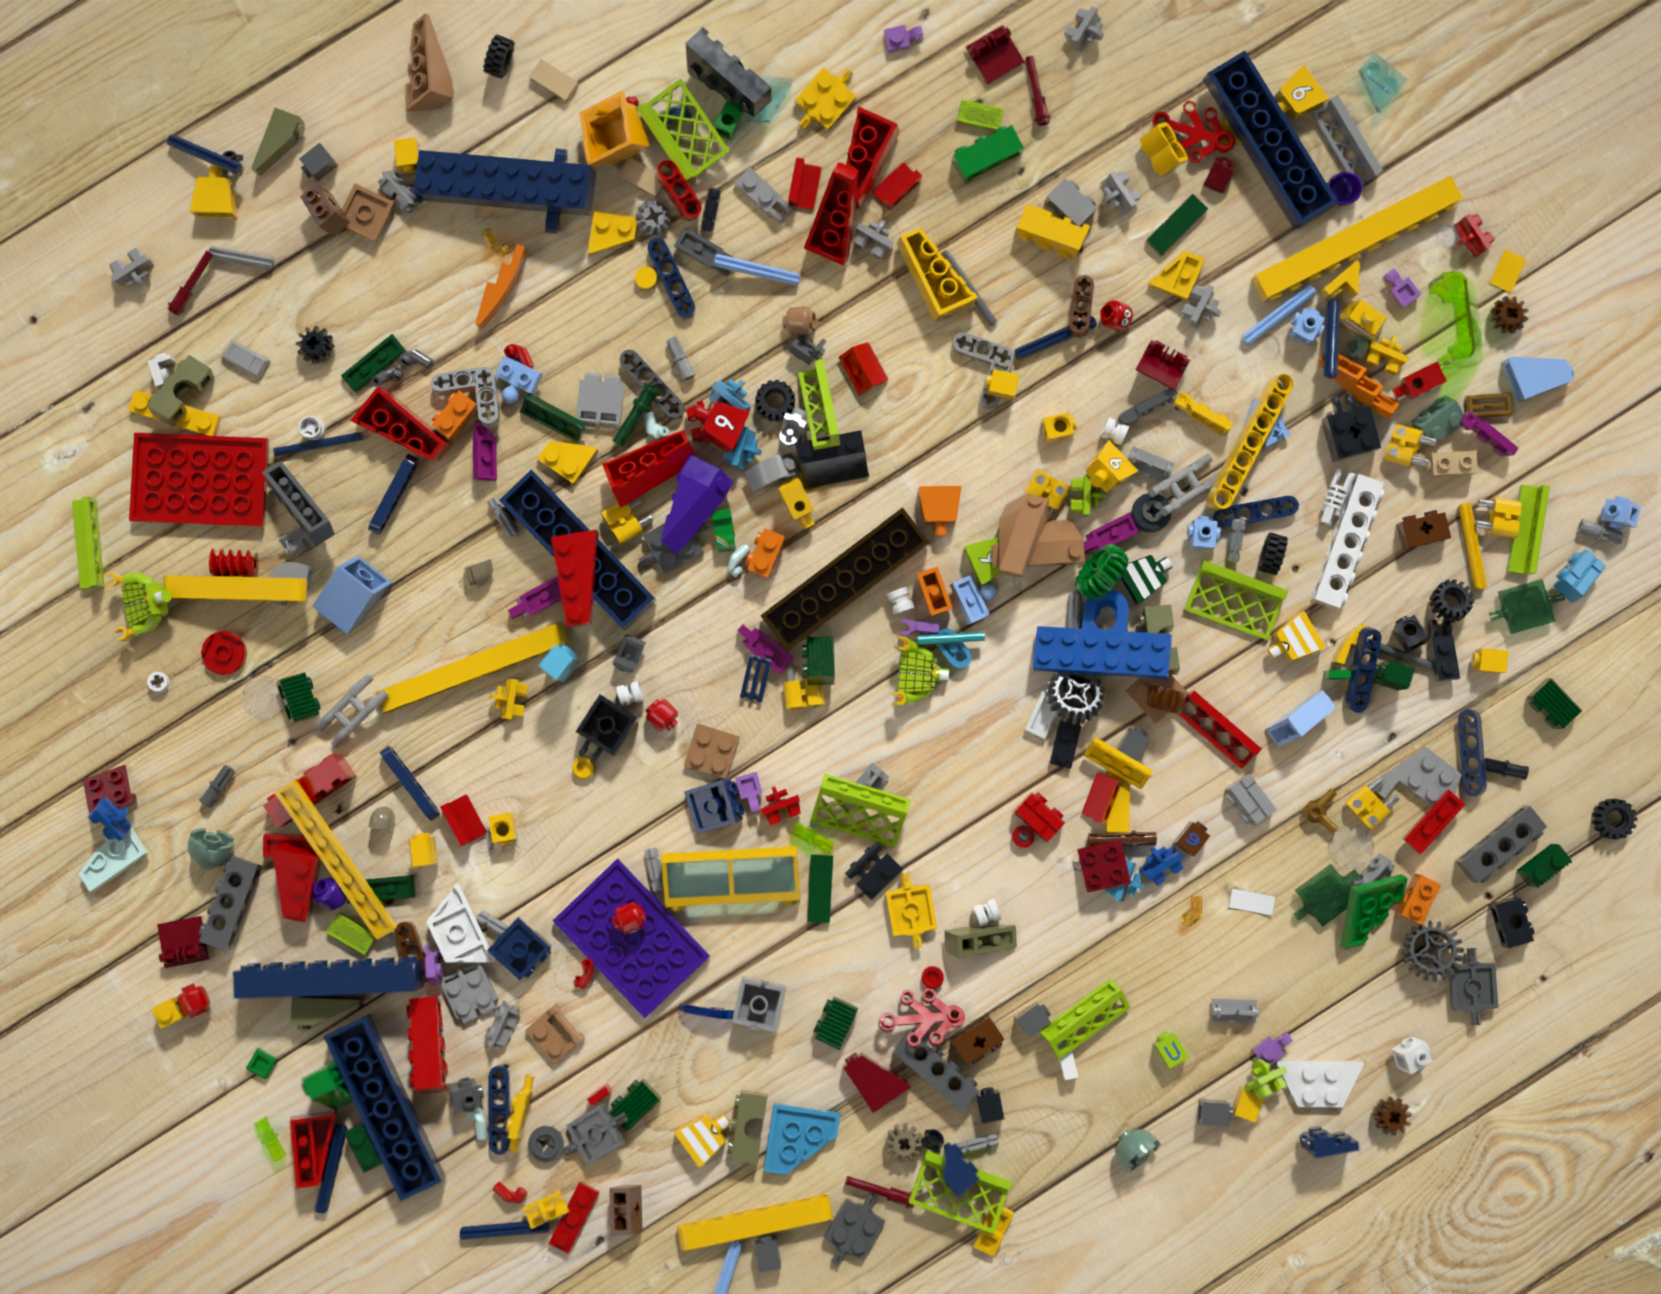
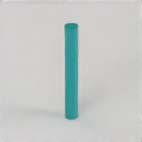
[917,632,985,645]

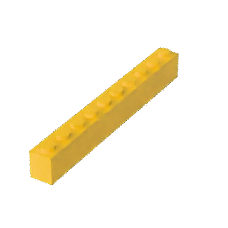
[1251,175,1463,302]

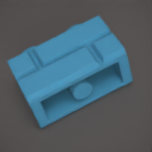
[1553,549,1606,603]

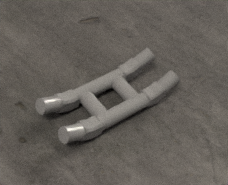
[1148,453,1220,516]
[316,673,389,748]

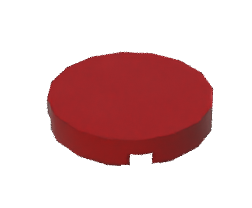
[201,631,247,675]

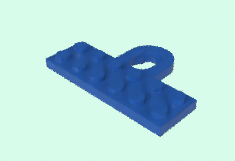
[1033,589,1172,679]

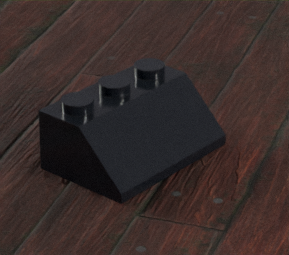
[796,430,869,490]

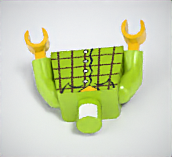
[105,573,172,642]
[891,636,949,706]

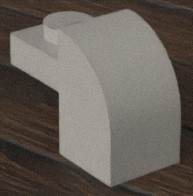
[744,453,800,493]
[270,562,315,606]

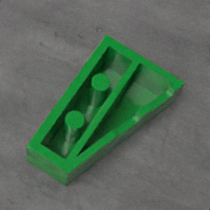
[301,1061,354,1110]

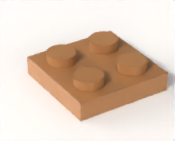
[342,183,396,243]
[1125,675,1189,724]
[684,723,740,779]

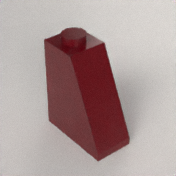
[843,1052,911,1113]

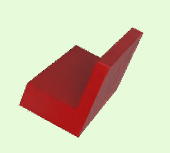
[788,157,822,210]
[873,162,922,211]
[838,342,888,395]
[1082,773,1122,824]
[440,794,487,846]

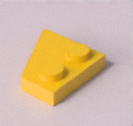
[588,211,637,255]
[1148,251,1205,301]
[537,441,598,484]

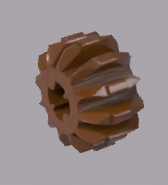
[1489,296,1529,334]
[1147,685,1186,714]
[1372,1096,1412,1136]

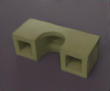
[147,355,215,427]
[1139,605,1180,675]
[727,1090,768,1164]

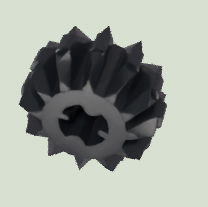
[296,326,335,364]

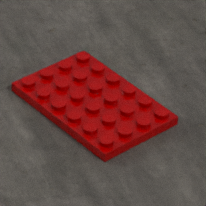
[129,432,269,527]

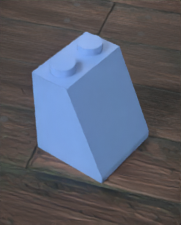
[312,556,392,634]

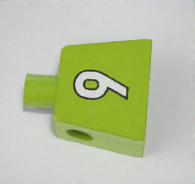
[963,537,1001,587]

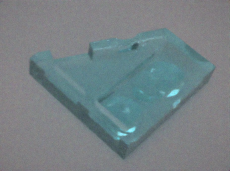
[1358,52,1408,113]
[748,77,792,123]

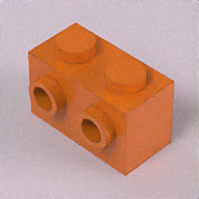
[431,390,478,442]
[745,528,785,580]

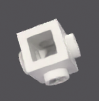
[1391,1037,1432,1074]

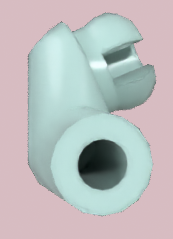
[644,412,669,440]
[727,544,751,577]
[467,1107,488,1140]

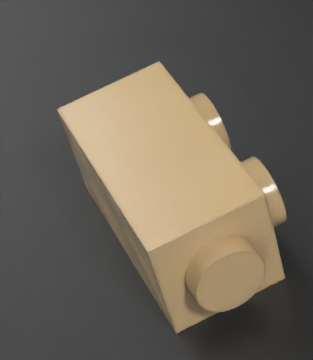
[1424,451,1478,478]

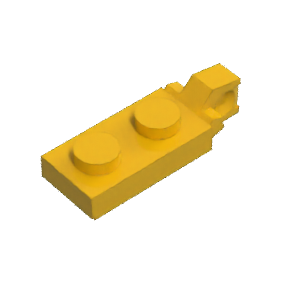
[1173,392,1233,436]

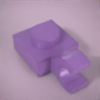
[884,25,924,53]
[1384,268,1422,309]
[900,619,939,636]
[735,772,763,813]
[424,945,443,986]
[1252,1031,1294,1066]

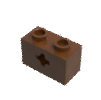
[300,183,350,237]
[1396,510,1451,550]
[951,1015,1005,1065]
[609,1185,643,1235]

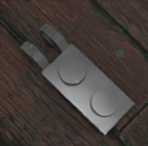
[674,227,734,277]
[1118,388,1178,424]

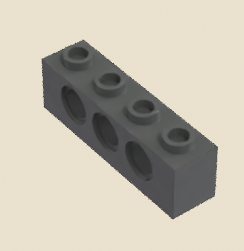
[262,461,335,546]
[1455,805,1547,883]
[199,856,262,950]
[893,1029,979,1112]

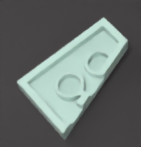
[78,827,149,893]

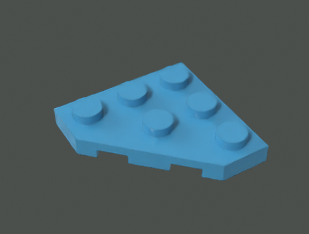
[764,1103,841,1175]

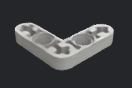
[952,332,1014,410]
[430,367,500,428]

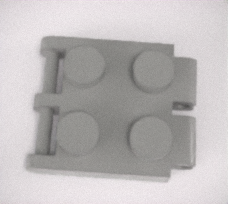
[576,372,625,428]
[440,963,498,1023]

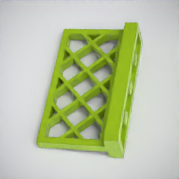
[636,78,731,184]
[1184,559,1288,640]
[810,773,911,848]
[908,1150,1012,1234]

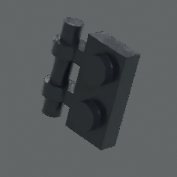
[845,842,903,901]

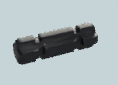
[700,188,721,232]

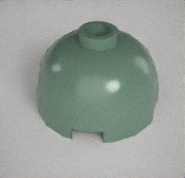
[187,828,234,869]
[1115,1129,1161,1173]

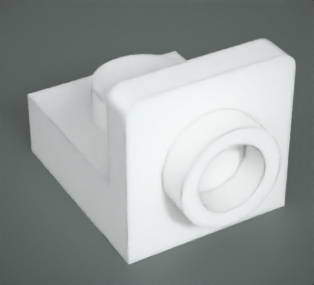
[148,353,176,389]

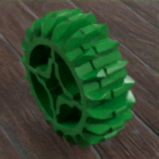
[1075,544,1129,600]

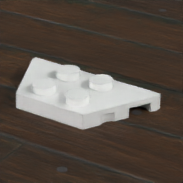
[426,883,496,963]
[1276,1060,1364,1107]

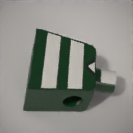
[1121,555,1173,605]

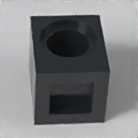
[1393,614,1429,654]
[976,1087,1005,1124]

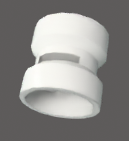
[299,416,326,441]
[1100,417,1129,446]
[887,587,915,615]
[616,680,644,708]
[973,898,1002,927]

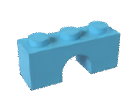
[539,644,581,682]

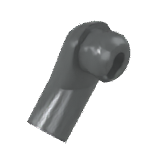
[398,349,433,369]
[371,366,404,387]

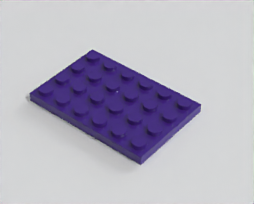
[552,858,710,1018]

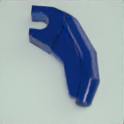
[678,1003,734,1019]

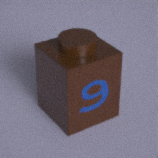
[1173,821,1210,857]

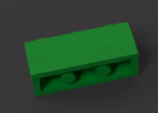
[952,125,1024,183]

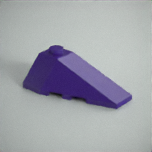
[660,455,734,554]

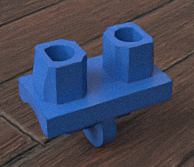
[88,797,132,842]
[1139,846,1184,886]

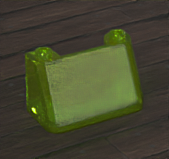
[1429,271,1484,370]

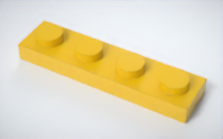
[128,390,221,436]

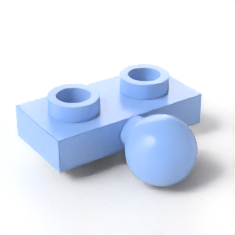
[495,356,543,404]
[950,575,997,625]

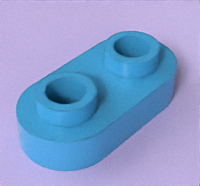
[936,628,971,668]

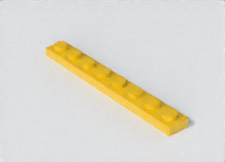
[274,779,397,940]

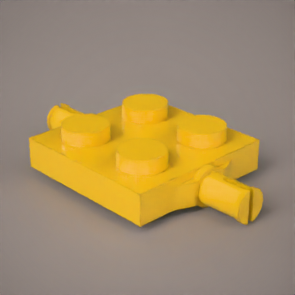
[794,67,856,131]
[885,872,938,949]
[506,1074,535,1153]

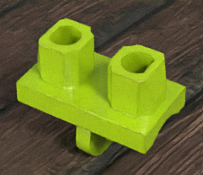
[1070,475,1106,517]
[1244,1059,1287,1100]

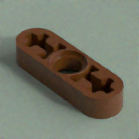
[1069,275,1094,338]
[394,921,428,983]

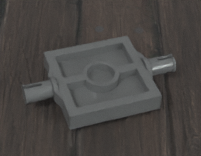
[639,523,708,574]
[1449,948,1498,1025]
[563,1103,628,1165]
[823,1193,885,1265]

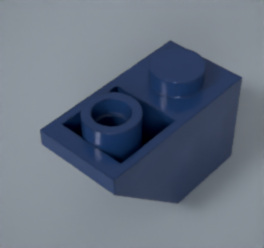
[942,1142,980,1197]

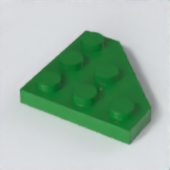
[1340,874,1408,950]

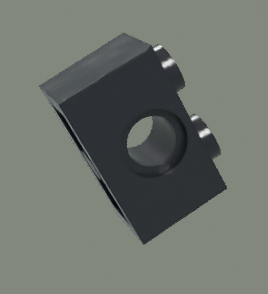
[1489,896,1535,949]

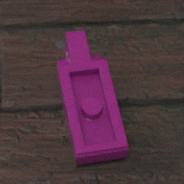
[1459,412,1518,457]
[472,419,497,482]
[1084,512,1140,553]
[508,576,562,619]
[737,624,794,675]

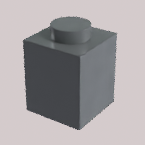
[299,143,338,182]
[1116,727,1150,761]
[1015,1002,1051,1038]
[1198,1099,1233,1127]
[754,1234,782,1272]

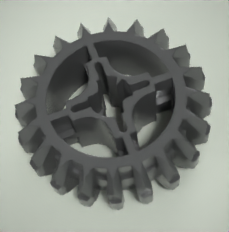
[1045,672,1106,725]
[1401,921,1464,982]

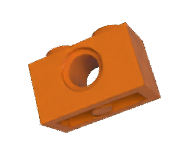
[916,566,953,618]
[1395,873,1441,925]

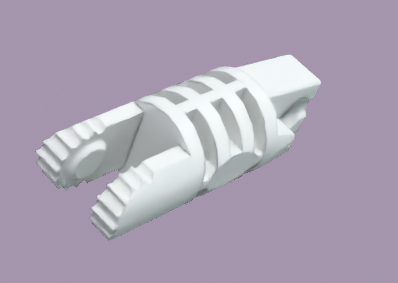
[1321,468,1356,526]

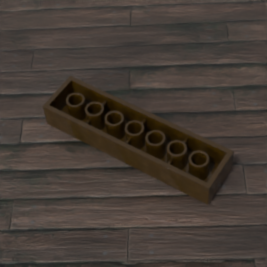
[760,507,930,652]

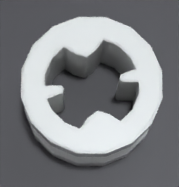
[147,672,169,692]

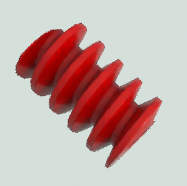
[208,549,259,577]

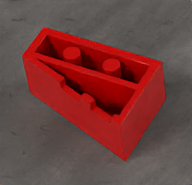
[272,843,321,923]
[289,1110,337,1189]

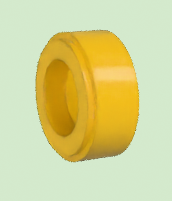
[635,266,657,290]
[572,757,595,779]

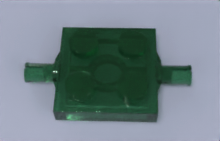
[1489,579,1565,634]
[1293,864,1360,927]

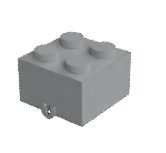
[732,976,786,1032]

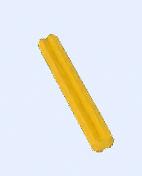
[1458,503,1487,590]

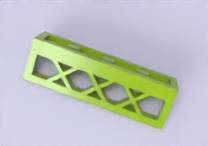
[798,359,840,450]
[1506,484,1550,576]
[72,496,105,589]
[1039,979,1131,1060]

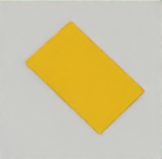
[1489,249,1527,293]

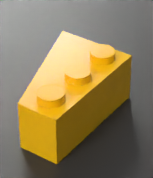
[1015,204,1090,260]

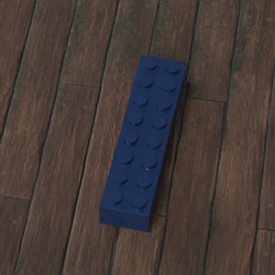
[1203,50,1338,230]
[413,150,597,216]
[499,469,657,630]
[233,956,425,999]
[323,1014,446,1202]

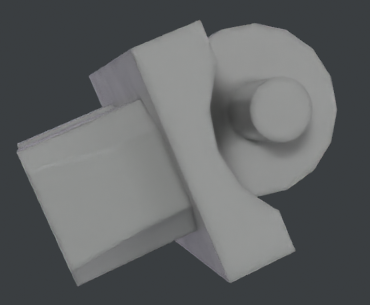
[1064,6,1104,52]
[1101,171,1141,215]
[853,220,894,260]
[109,248,154,288]
[1181,285,1221,328]
[779,407,807,447]

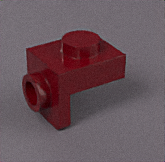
[1203,157,1236,194]

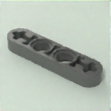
[620,350,685,420]

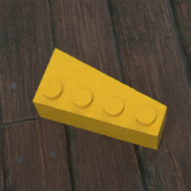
[896,227,978,322]

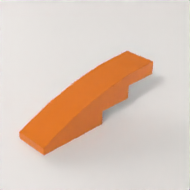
[475,244,528,329]
[1318,353,1400,420]

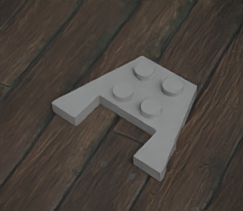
[1367,747,1462,840]

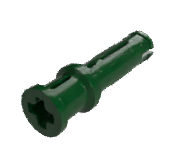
[612,382,661,448]

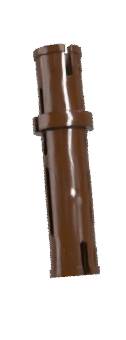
[1088,830,1157,848]

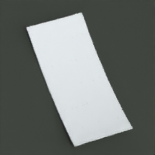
[1229,889,1275,915]

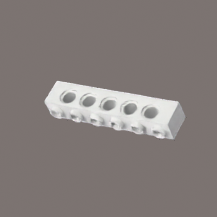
[1310,474,1385,610]

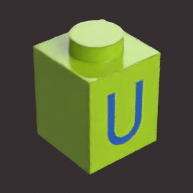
[1153,1031,1189,1069]

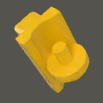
[1365,335,1409,375]
[489,678,528,719]
[523,1190,569,1229]

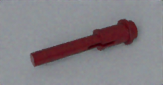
[1025,56,1051,126]
[167,250,214,316]
[845,1176,917,1209]

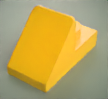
[1319,260,1360,300]

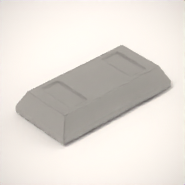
[221,340,270,380]

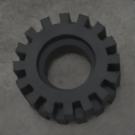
[483,34,515,79]
[755,380,795,422]
[1258,532,1288,575]
[1429,579,1474,623]
[1591,799,1638,839]

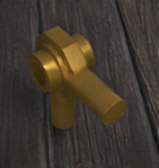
[1303,788,1338,834]

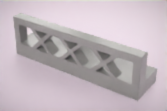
[1311,95,1383,185]

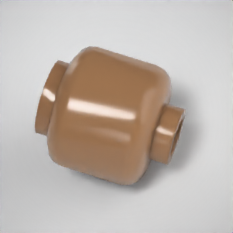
[783,306,817,336]

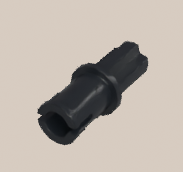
[1485,758,1529,780]

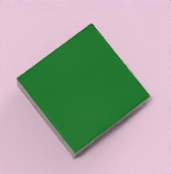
[1324,670,1351,680]
[246,1048,278,1079]

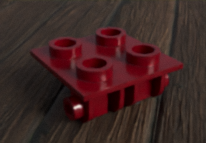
[965,25,1025,84]
[1135,340,1190,391]
[83,765,137,814]
[1077,840,1131,893]
[157,916,209,968]

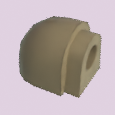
[464,559,493,587]
[368,807,395,831]

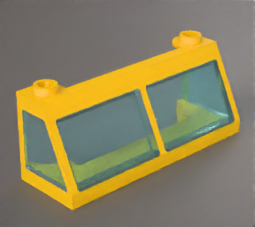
[661,845,800,911]

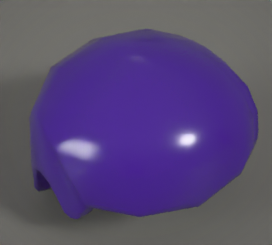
[1327,171,1363,206]

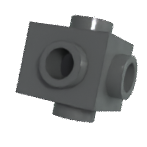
[448,1077,484,1113]

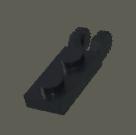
[1428,619,1460,682]
[1049,706,1082,769]

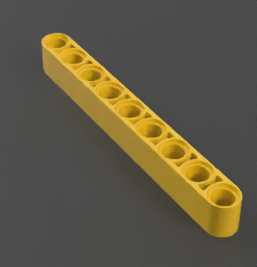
[375,623,569,714]

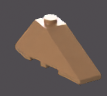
[405,13,454,112]
[999,494,1049,578]
[991,520,1085,568]

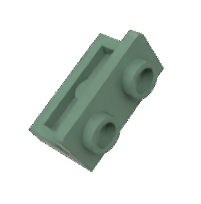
[1411,396,1464,447]

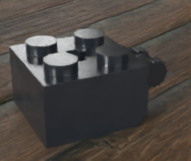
[1322,393,1382,463]
[576,694,639,764]

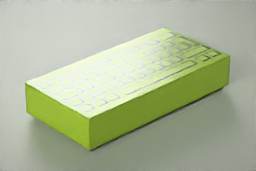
[956,99,1004,131]
[326,913,376,955]

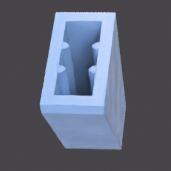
[1502,356,1574,403]
[1265,690,1336,747]

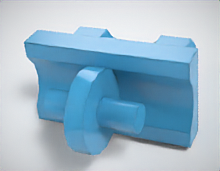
[709,379,751,411]
[723,426,762,470]
[1104,860,1144,902]

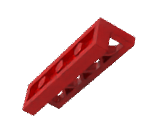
[1177,690,1262,769]

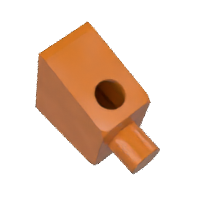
[918,486,961,537]

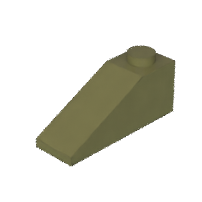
[251,108,305,176]
[944,925,1017,958]
[290,996,364,1029]

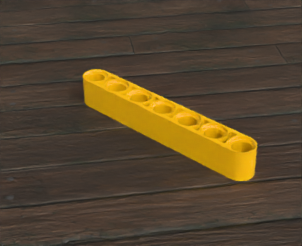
[1206,374,1294,511]
[163,575,308,602]
[677,1194,833,1251]

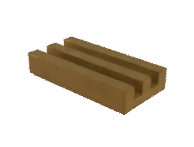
[1465,392,1513,418]

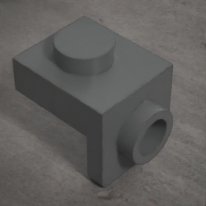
[788,335,827,365]
[612,634,646,673]

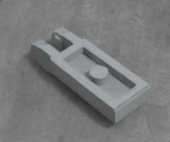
[735,167,793,224]

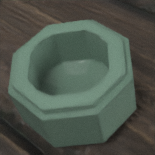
[1348,336,1369,359]

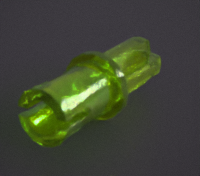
[790,821,835,853]
[253,1116,286,1162]

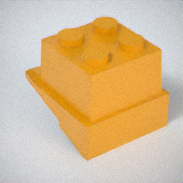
[579,90,650,167]

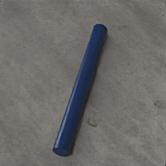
[273,432,363,457]

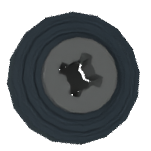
[1131,493,1171,533]

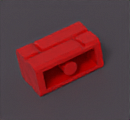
[1013,792,1065,842]

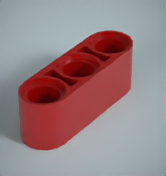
[655,160,702,221]

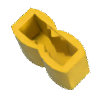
[1139,122,1188,176]
[408,832,438,867]

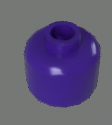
[313,877,346,911]

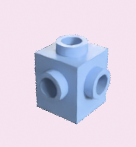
[1288,308,1325,345]
[1601,497,1641,530]
[1187,516,1220,550]

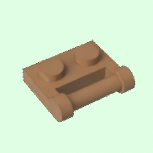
[526,1003,585,1064]

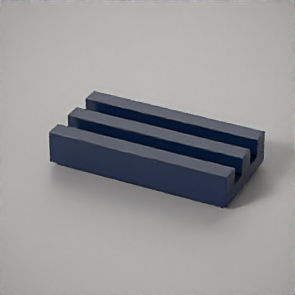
[740,654,772,703]

